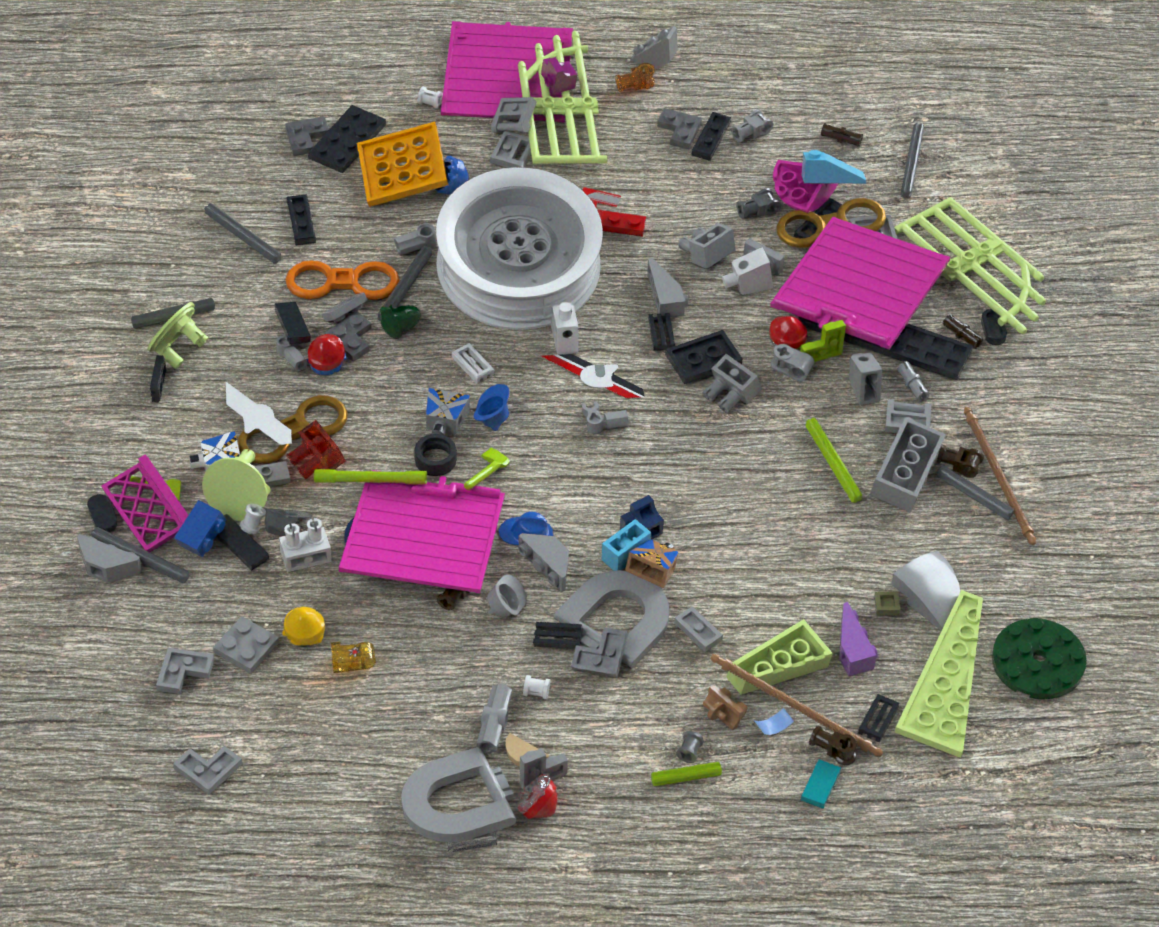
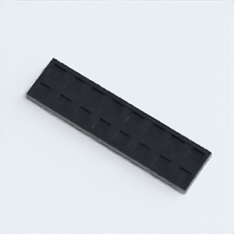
[798,316,973,380]

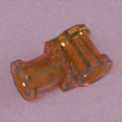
[615,63,655,92]

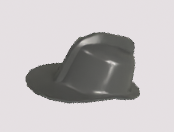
[262,507,312,536]

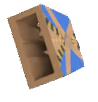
[625,540,679,588]

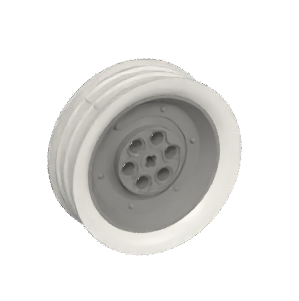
[436,168,603,330]

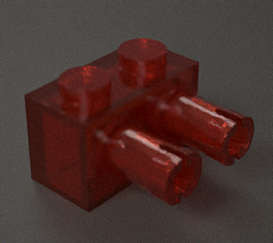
[286,420,346,480]

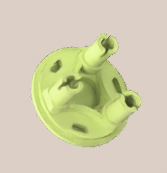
[147,302,209,369]
[202,449,271,521]

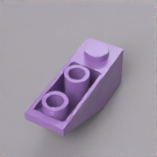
[839,602,878,677]

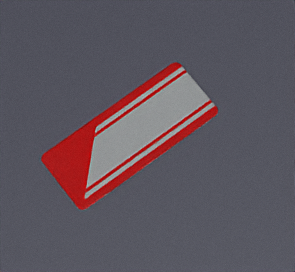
[582,187,621,207]

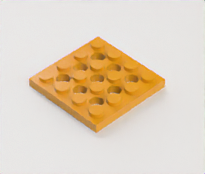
[357,121,448,207]

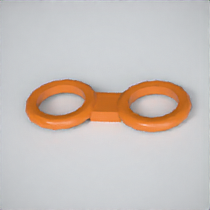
[285,260,400,300]

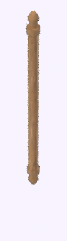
[964,407,1036,545]
[710,654,883,757]

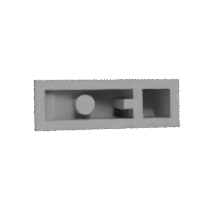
[647,258,688,317]

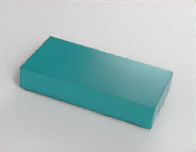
[801,759,841,809]

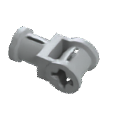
[731,109,773,143]

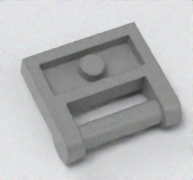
[491,97,537,133]
[490,131,538,168]
[885,399,932,433]

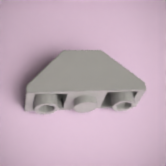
[630,26,678,69]
[518,533,569,592]
[77,534,142,583]

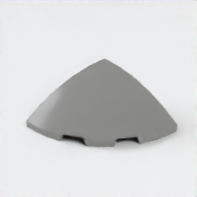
[891,551,960,631]

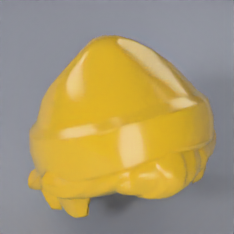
[282,606,325,646]

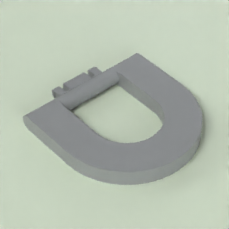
[554,571,669,668]
[401,747,516,842]

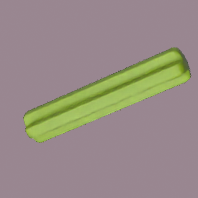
[651,762,722,786]

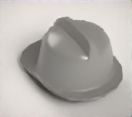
[487,574,526,618]

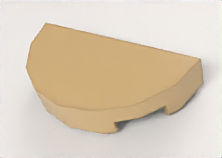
[506,732,549,766]

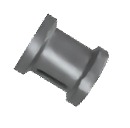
[676,731,704,763]

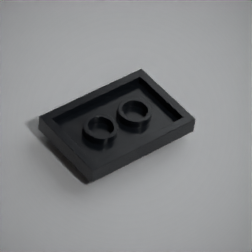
[665,330,743,384]

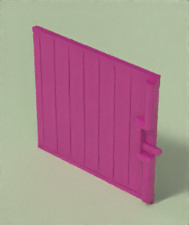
[441,21,573,123]
[770,217,950,350]
[339,470,505,594]

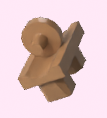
[703,685,748,730]

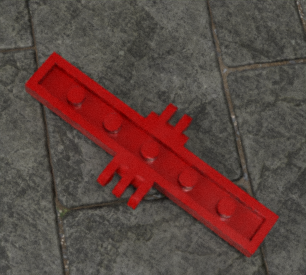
[593,200,646,237]

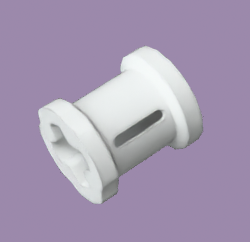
[417,86,443,109]
[240,504,266,534]
[523,675,550,699]

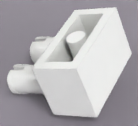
[279,518,332,572]

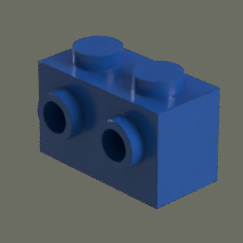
[174,500,226,557]

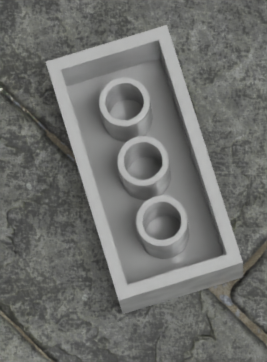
[869,417,946,513]

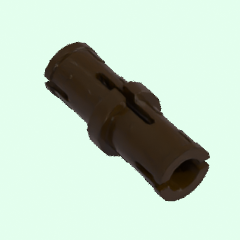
[821,123,863,147]
[943,314,983,349]

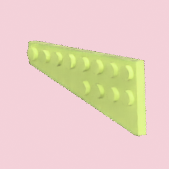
[895,590,983,758]

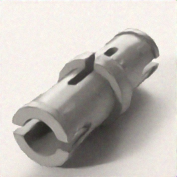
[897,362,930,402]

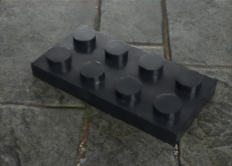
[308,105,386,173]

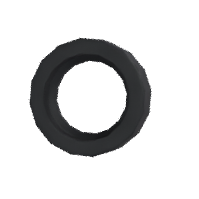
[414,434,457,476]

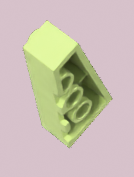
[726,619,833,695]

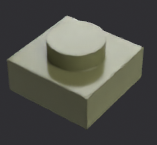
[874,591,900,616]

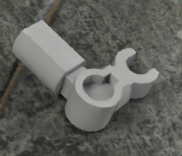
[276,335,310,372]
[582,401,629,434]

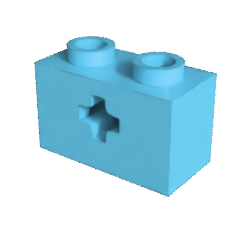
[602,519,651,571]

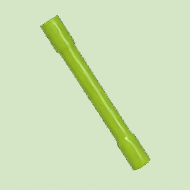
[314,469,427,485]

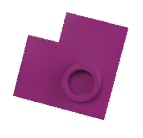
[541,57,577,94]

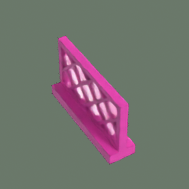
[101,454,188,552]

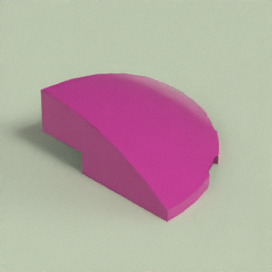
[773,160,838,213]

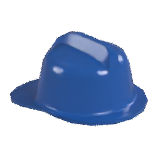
[473,384,510,431]
[499,511,553,545]

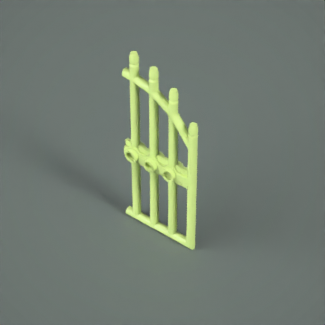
[518,31,607,164]
[894,197,1046,335]

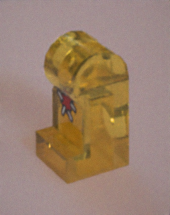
[331,642,376,673]

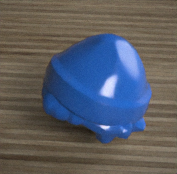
[435,156,469,195]

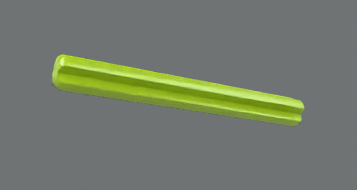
[805,418,862,503]

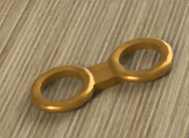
[776,198,886,248]
[238,395,348,464]

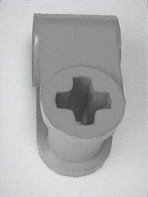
[770,344,814,381]

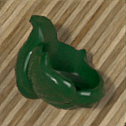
[380,305,421,339]

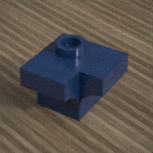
[620,495,664,540]

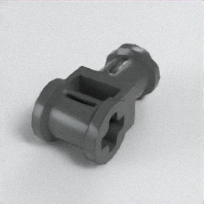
[736,188,781,219]

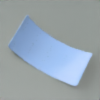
[754,708,794,735]

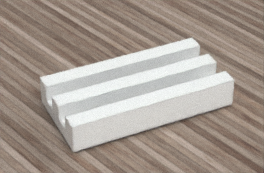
[452,343,494,384]

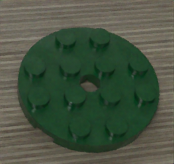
[992,618,1087,699]

